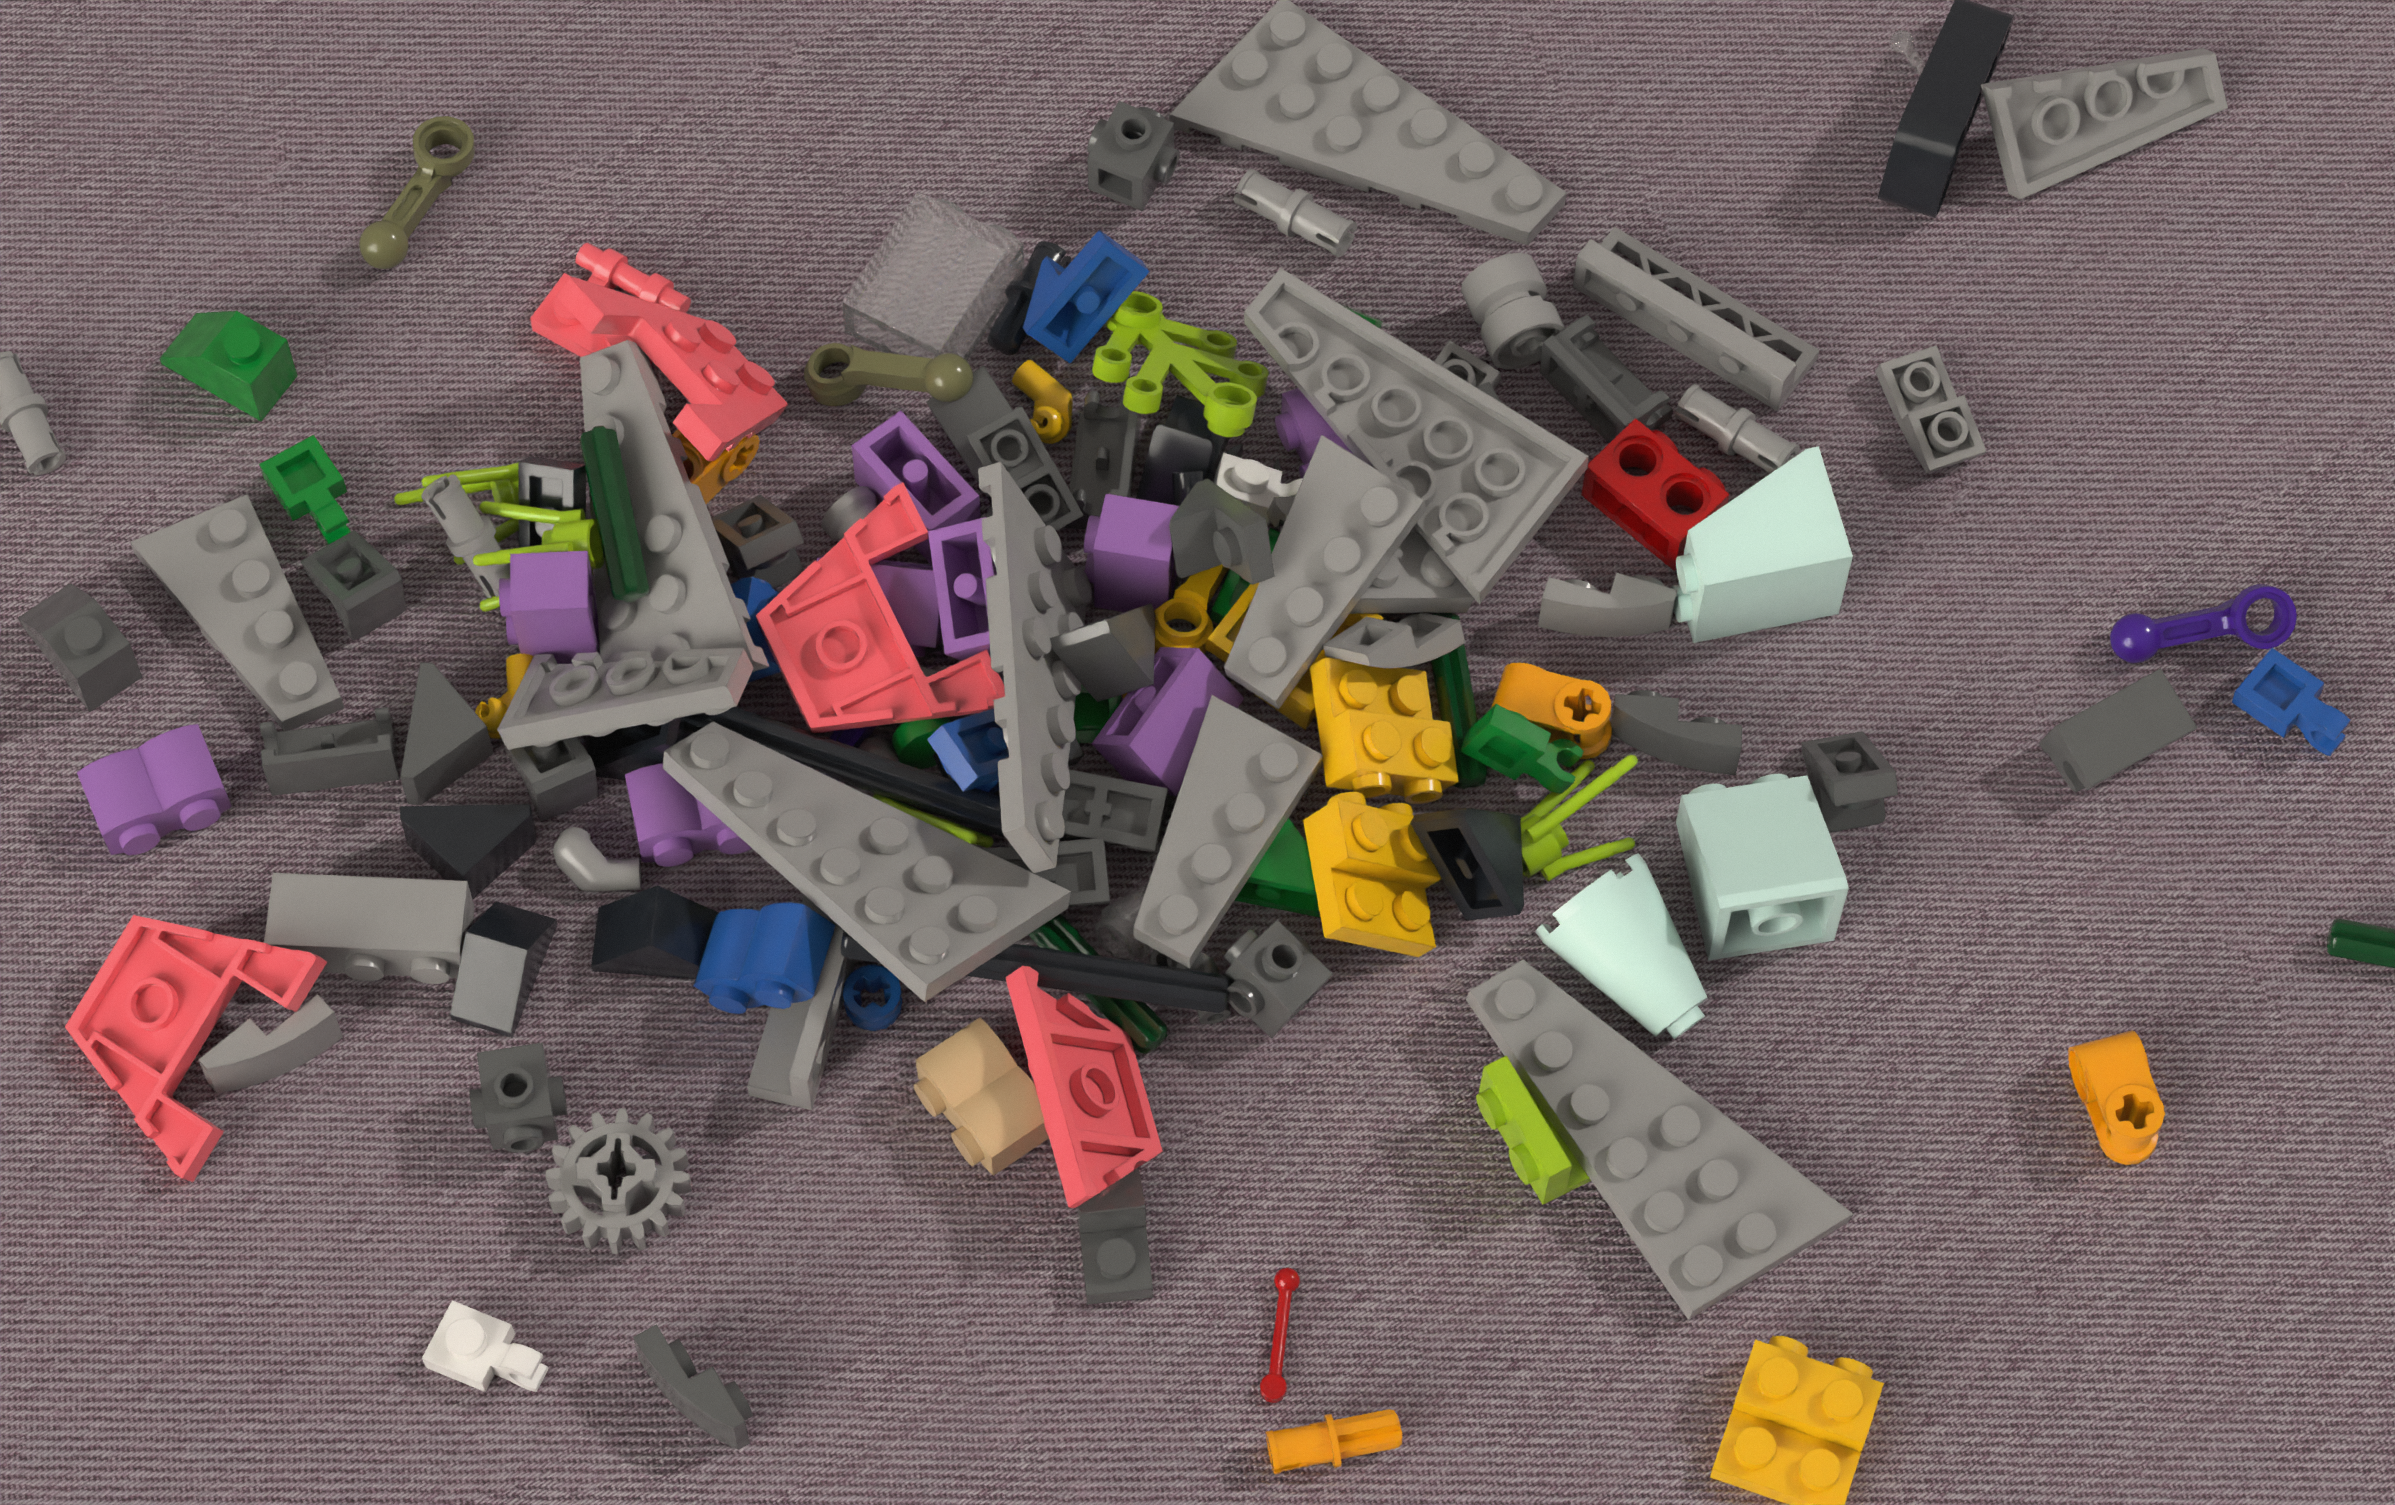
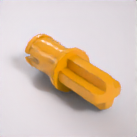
[1265,1409,1403,1474]

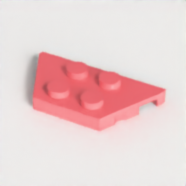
[1005,966,1163,1208]

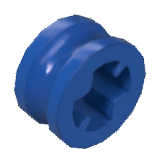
[843,965,903,1031]

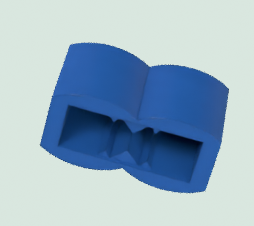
[694,903,836,1014]

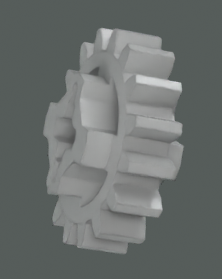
[545,1108,692,1254]

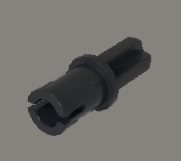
[987,241,1071,356]

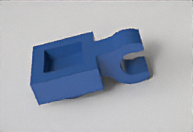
[2232,648,2350,756]

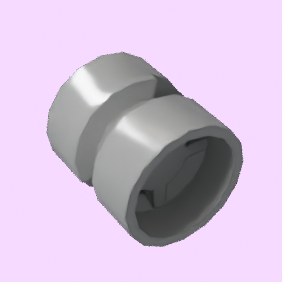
[1461,253,1565,369]

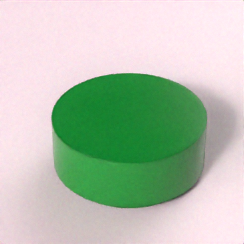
[892,717,952,769]

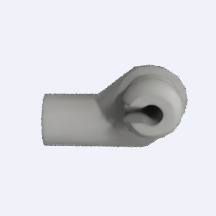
[553,827,642,892]

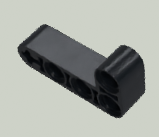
[1878,0,2014,218]

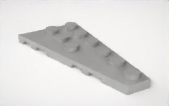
[1169,0,1567,245]
[1244,268,1588,605]
[580,340,769,672]
[978,461,1092,873]
[663,722,1071,1002]
[1466,960,1853,1320]

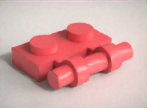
[530,243,691,364]

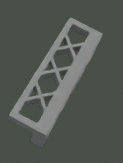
[1573,226,1819,412]
[747,895,856,1110]

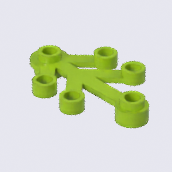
[1092,291,1269,437]

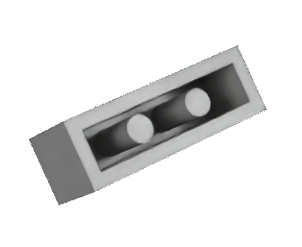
[264,873,475,984]

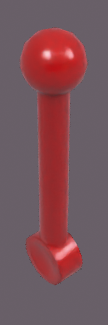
[1260,1267,1300,1403]

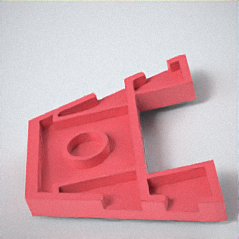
[556,277,788,461]
[756,483,1005,734]
[65,915,327,1182]

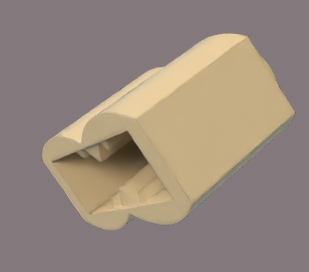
[913,1017,1049,1176]

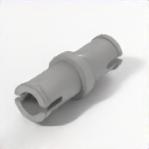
[1234,169,1357,257]
[0,351,66,475]
[1674,384,1800,473]
[422,474,510,598]

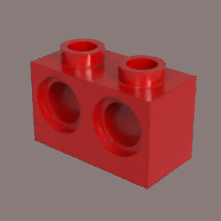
[1581,418,1730,571]

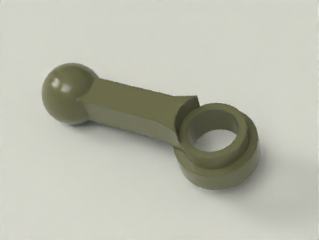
[359,116,475,269]
[804,343,973,406]

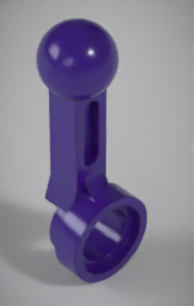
[2110,584,2297,663]

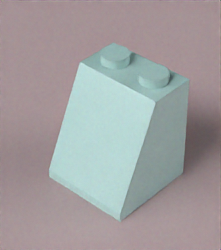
[1671,446,1853,643]
[1676,774,1849,961]

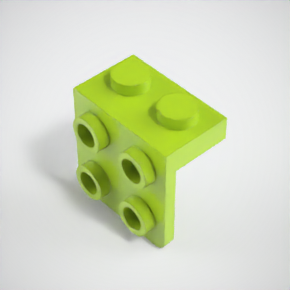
[1476,1055,1591,1205]

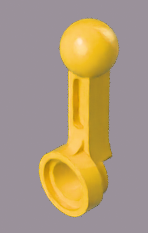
[1154,564,1229,654]

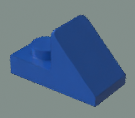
[1023,230,1150,363]
[927,708,1009,794]

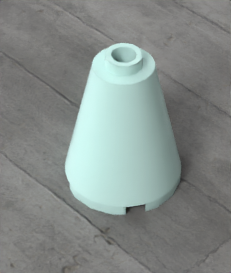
[1535,853,1708,1039]

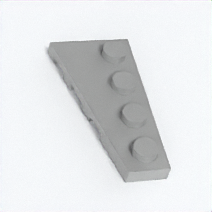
[1981,48,2228,199]
[1224,435,1427,709]
[130,495,344,731]
[497,648,754,750]
[1133,695,1323,969]

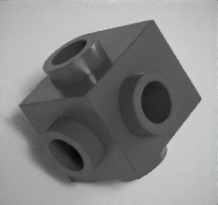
[1087,101,1180,211]
[1223,920,1333,1039]
[469,1042,568,1153]

